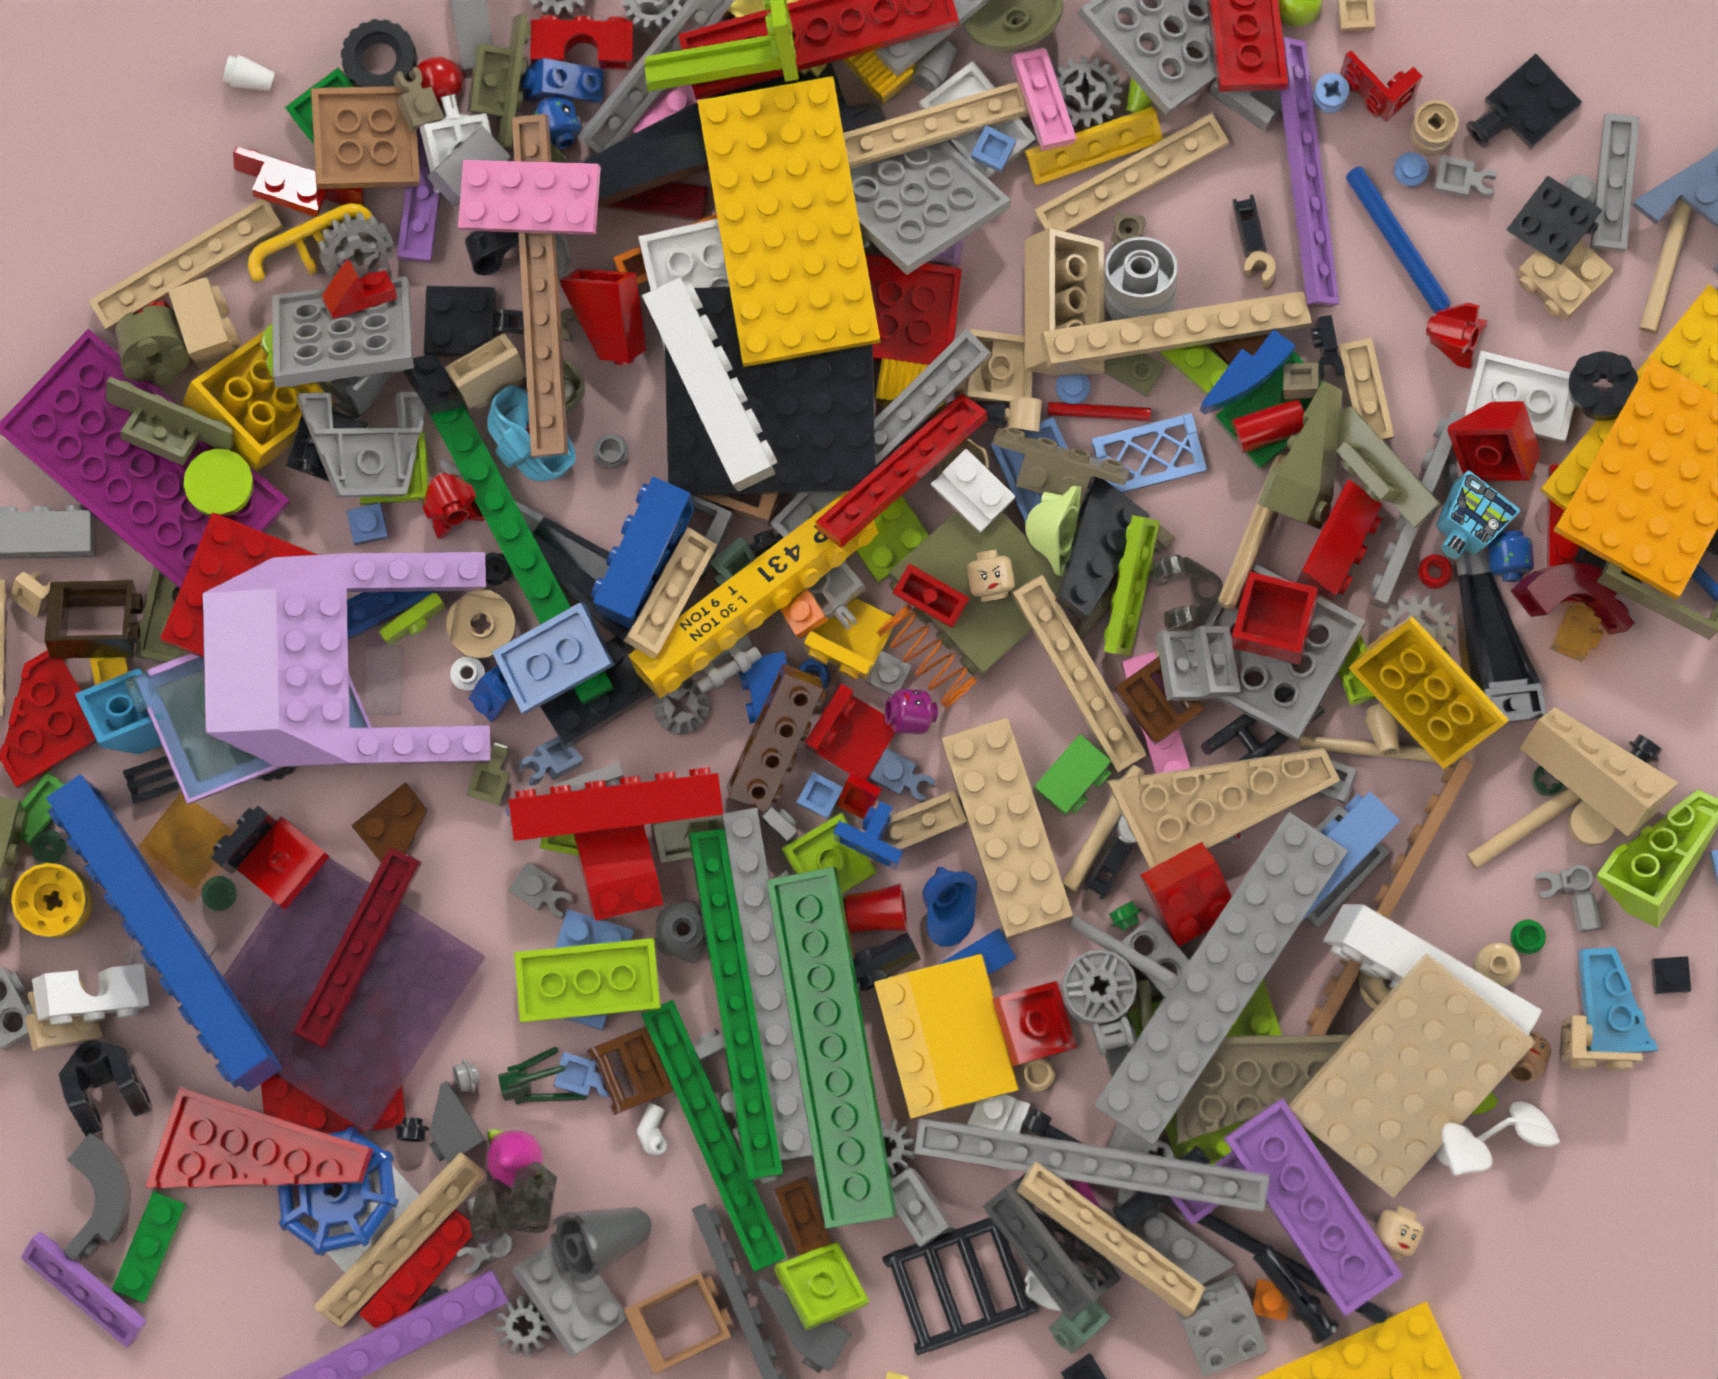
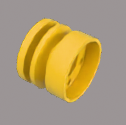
[11,863,94,938]

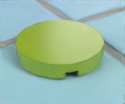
[184,449,254,517]

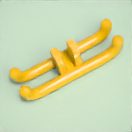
[247,203,372,282]

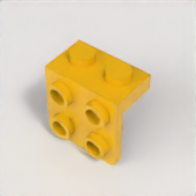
[804,598,894,680]

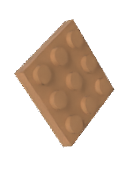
[311,86,420,189]

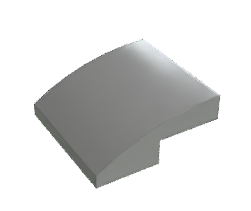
[1156,626,1241,701]

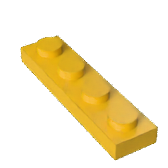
[1024,106,1163,186]

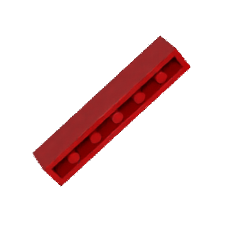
[508,767,724,841]

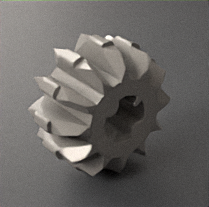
[880,1118,916,1177]
[494,1296,553,1356]

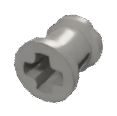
[1092,1016,1135,1056]

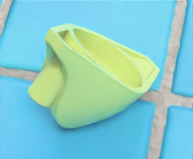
[1025,486,1081,576]

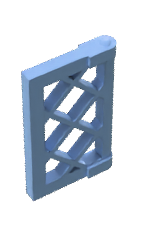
[1091,413,1207,493]

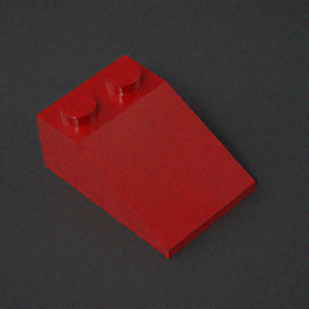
[573,825,664,921]

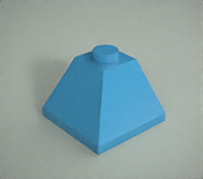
[75,668,164,754]

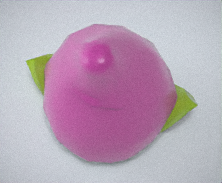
[487,1128,548,1187]

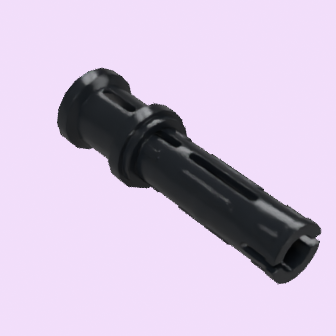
[1112,1145,1211,1233]
[1253,1245,1339,1344]

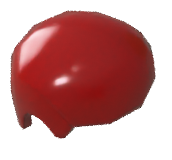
[417,57,466,108]

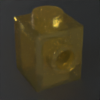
[1549,604,1603,662]

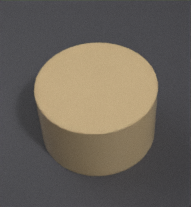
[1567,801,1616,847]

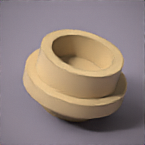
[1020,1058,1055,1092]

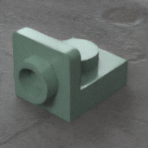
[1049,1301,1111,1354]

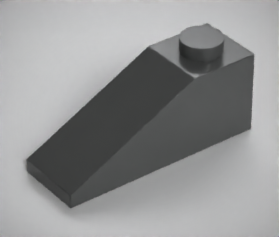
[757,1278,851,1374]

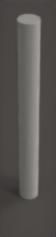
[1069,916,1179,988]

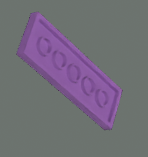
[1223,1098,1403,1316]

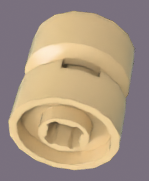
[1409,100,1459,156]

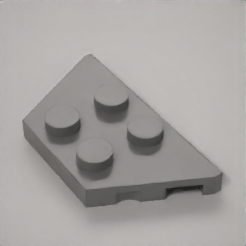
[1109,1188,1234,1303]

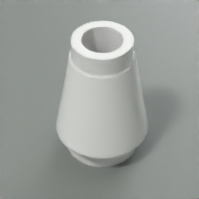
[222,54,275,91]

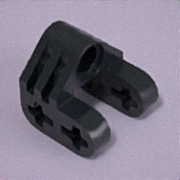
[59,1040,153,1137]

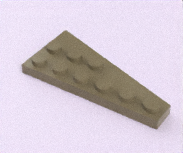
[1177,1034,1352,1144]

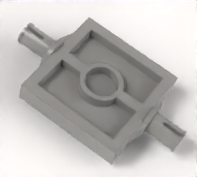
[793,561,866,631]

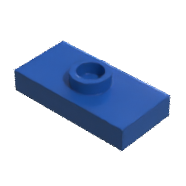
[939,928,1017,976]

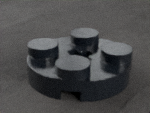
[1568,351,1638,421]

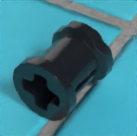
[1466,103,1512,148]

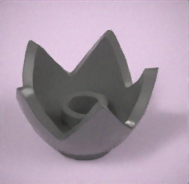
[655,901,707,963]

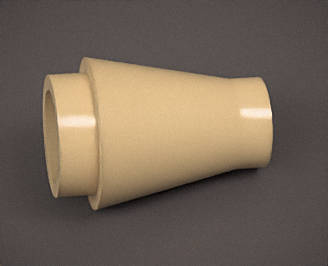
[1365,703,1400,758]

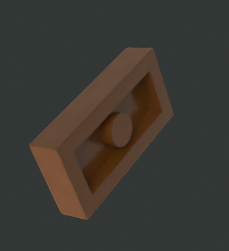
[774,1177,832,1256]

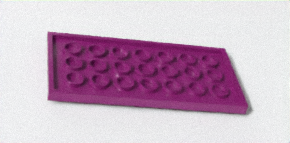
[0,329,291,589]

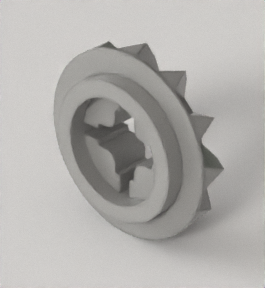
[653,680,709,734]

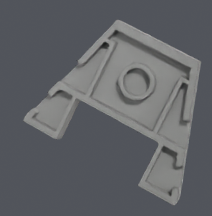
[297,392,426,498]

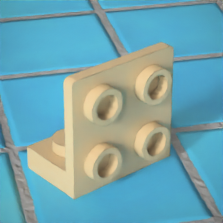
[1561,1015,1643,1071]

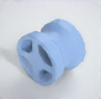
[1313,73,1349,113]

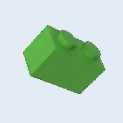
[1033,734,1111,817]

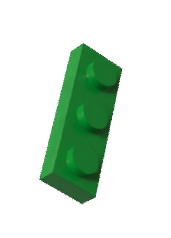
[111,1191,187,1303]

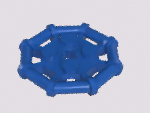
[278,1126,399,1256]

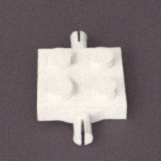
[420,95,492,194]

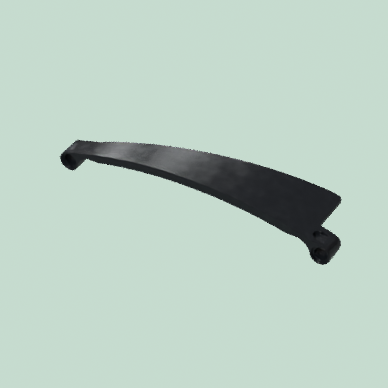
[465,63,886,276]

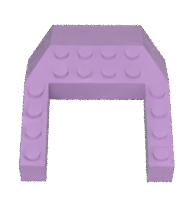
[203,552,490,767]

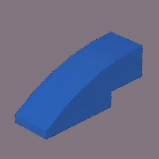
[1199,329,1296,414]

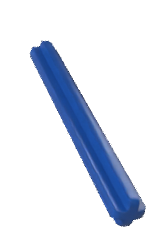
[1346,166,1451,314]

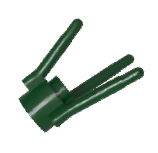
[498,1047,588,1105]

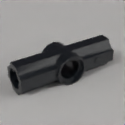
[853,932,921,992]

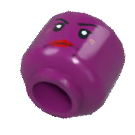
[884,689,938,735]

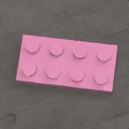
[458,160,601,235]

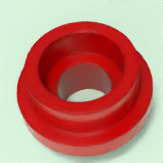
[1417,554,1453,589]

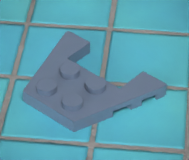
[1632,150,1718,274]

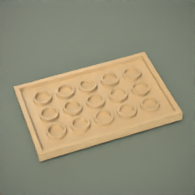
[1288,952,1535,1198]

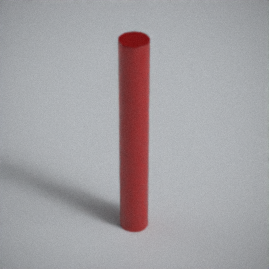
[1047,402,1151,421]

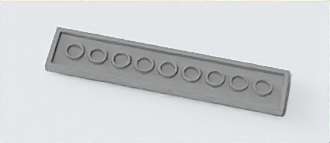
[1093,812,1348,1146]

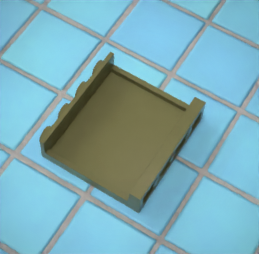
[889,511,1062,678]

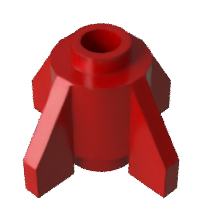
[1426,302,1487,369]
[423,473,485,539]

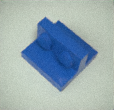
[833,801,903,871]

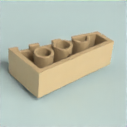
[1520,707,1679,837]

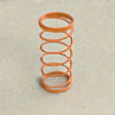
[877,604,977,709]

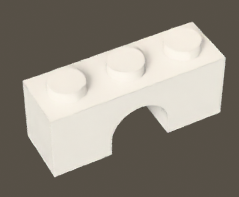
[32,964,149,1026]

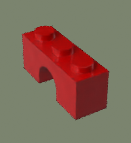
[530,15,635,70]

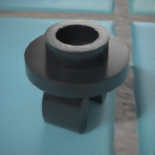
[749,529,783,558]

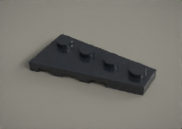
[1055,476,1150,621]

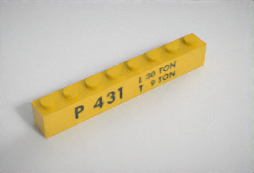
[628,491,879,699]

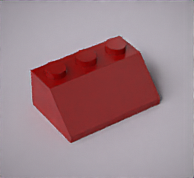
[1296,479,1383,601]

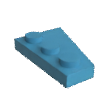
[1577,947,1659,1053]

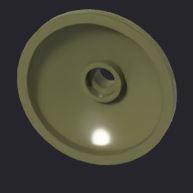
[964,0,1064,51]

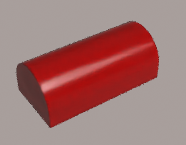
[1231,399,1304,454]
[892,563,970,628]

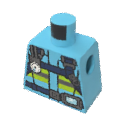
[1436,470,1521,559]

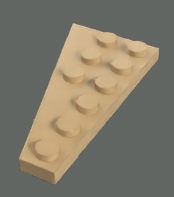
[1107,748,1340,869]

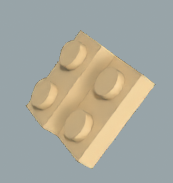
[1516,240,1614,321]
[954,329,1033,405]

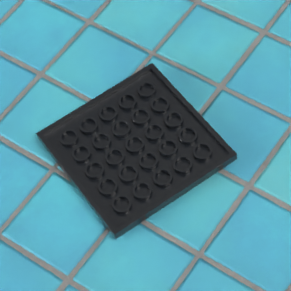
[665,282,876,496]

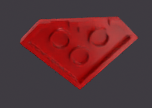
[0,650,97,789]

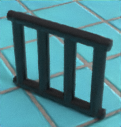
[882,1217,1039,1356]

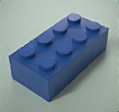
[591,476,695,629]

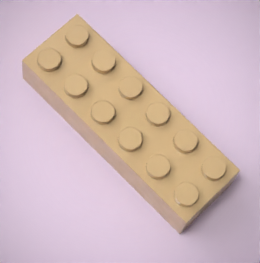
[941,717,1073,941]

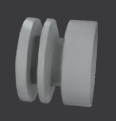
[1061,949,1137,1027]

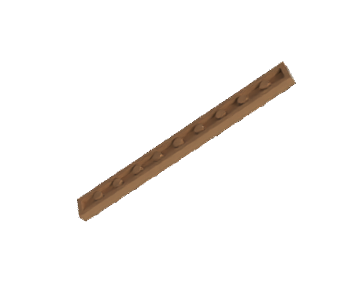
[512,114,568,458]
[1306,758,1474,1035]

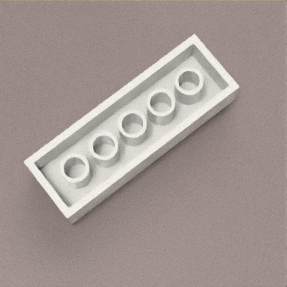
[642,277,778,492]
[1323,904,1542,1035]

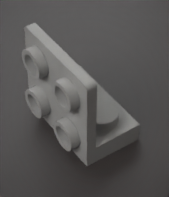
[1175,1274,1268,1377]

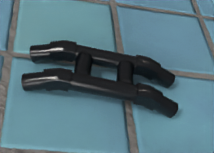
[1201,687,1325,761]

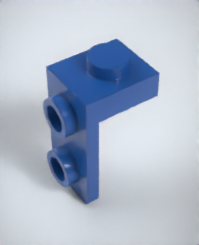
[521,58,604,103]
[468,665,513,723]

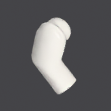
[637,1103,667,1156]

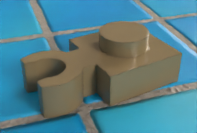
[393,67,444,131]

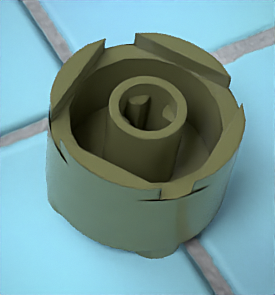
[115,305,190,386]

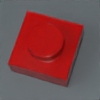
[836,773,882,820]

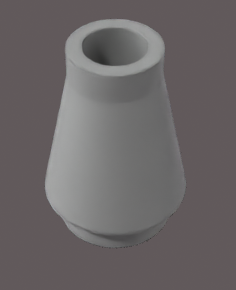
[912,40,958,92]

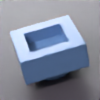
[970,125,1017,173]
[347,503,389,546]
[797,772,843,820]

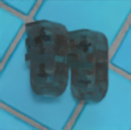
[1150,555,1223,631]
[470,1162,557,1244]

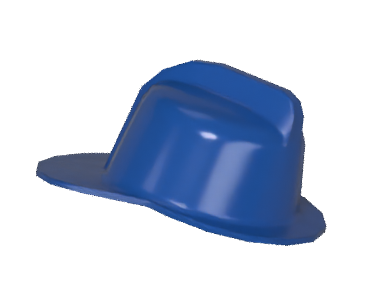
[922,867,977,947]

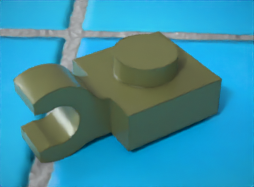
[466,742,511,806]

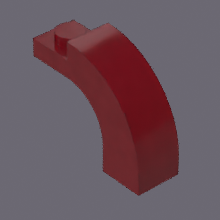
[1510,563,1635,635]

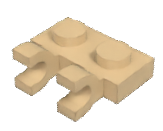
[25,979,102,1051]

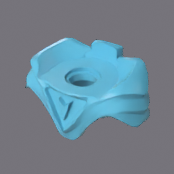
[487,385,576,481]

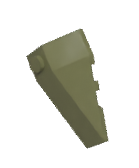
[1257,381,1343,529]

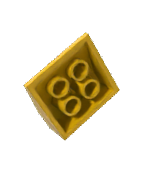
[182,330,334,472]

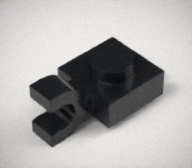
[1311,315,1345,380]

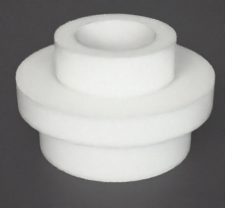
[450,656,485,691]

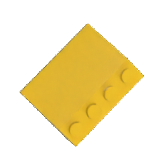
[1349,617,1509,770]
[874,954,1019,1118]

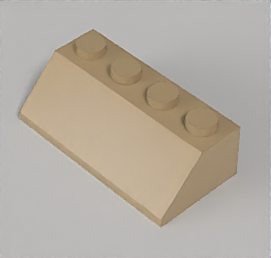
[1025,228,1105,376]

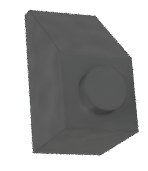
[429,1081,487,1163]

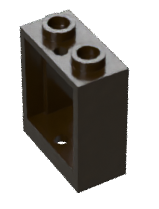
[44,580,143,659]

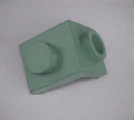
[709,537,756,587]

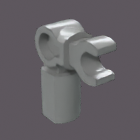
[1535,865,1602,933]
[456,1192,514,1274]

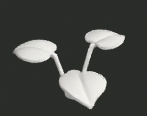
[1434,1101,1560,1176]

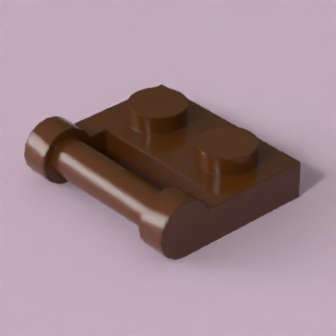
[1114,656,1205,745]
[587,1026,673,1116]

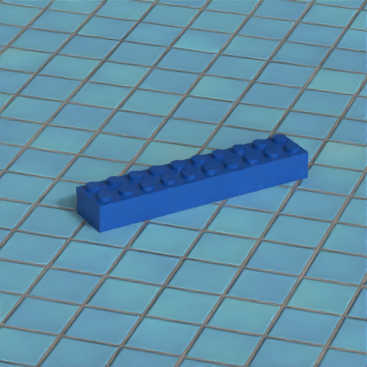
[46,774,283,1092]

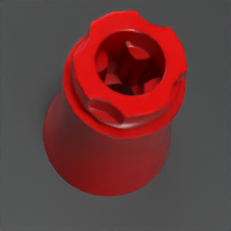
[842,883,908,933]

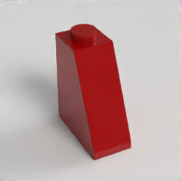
[560,268,646,365]

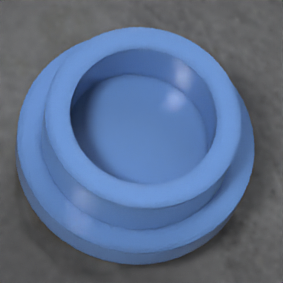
[1394,152,1429,187]
[1056,374,1090,404]

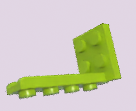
[644,0,799,92]

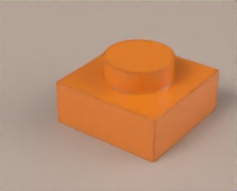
[780,589,828,639]
[1252,1279,1289,1321]

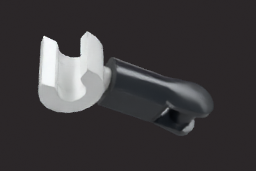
[1083,814,1136,900]

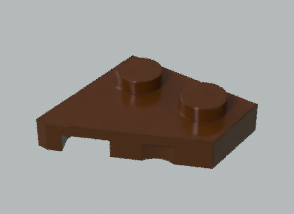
[351,782,429,863]

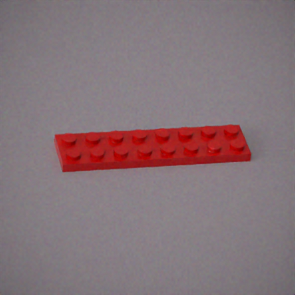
[678,0,960,100]

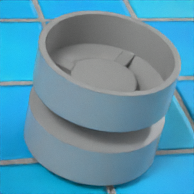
[1104,237,1178,320]

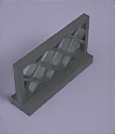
[982,1173,1122,1320]

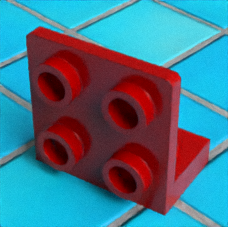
[1340,50,1423,122]
[805,683,896,781]

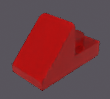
[322,259,398,319]

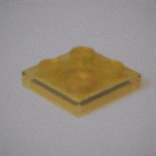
[138,792,234,889]

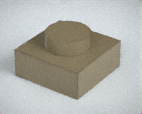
[1283,363,1319,399]

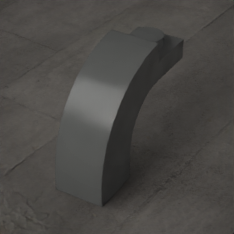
[63,1133,131,1261]

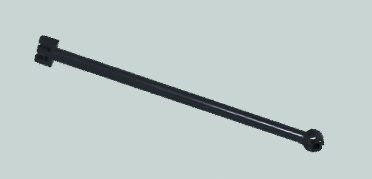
[1021,1108,1387,1323]

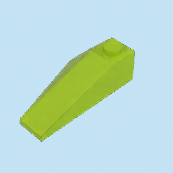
[1597,789,1718,928]

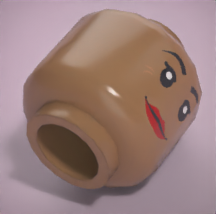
[1507,1030,1551,1083]

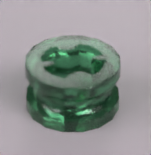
[1531,766,1564,796]

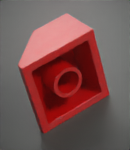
[1447,401,1541,481]

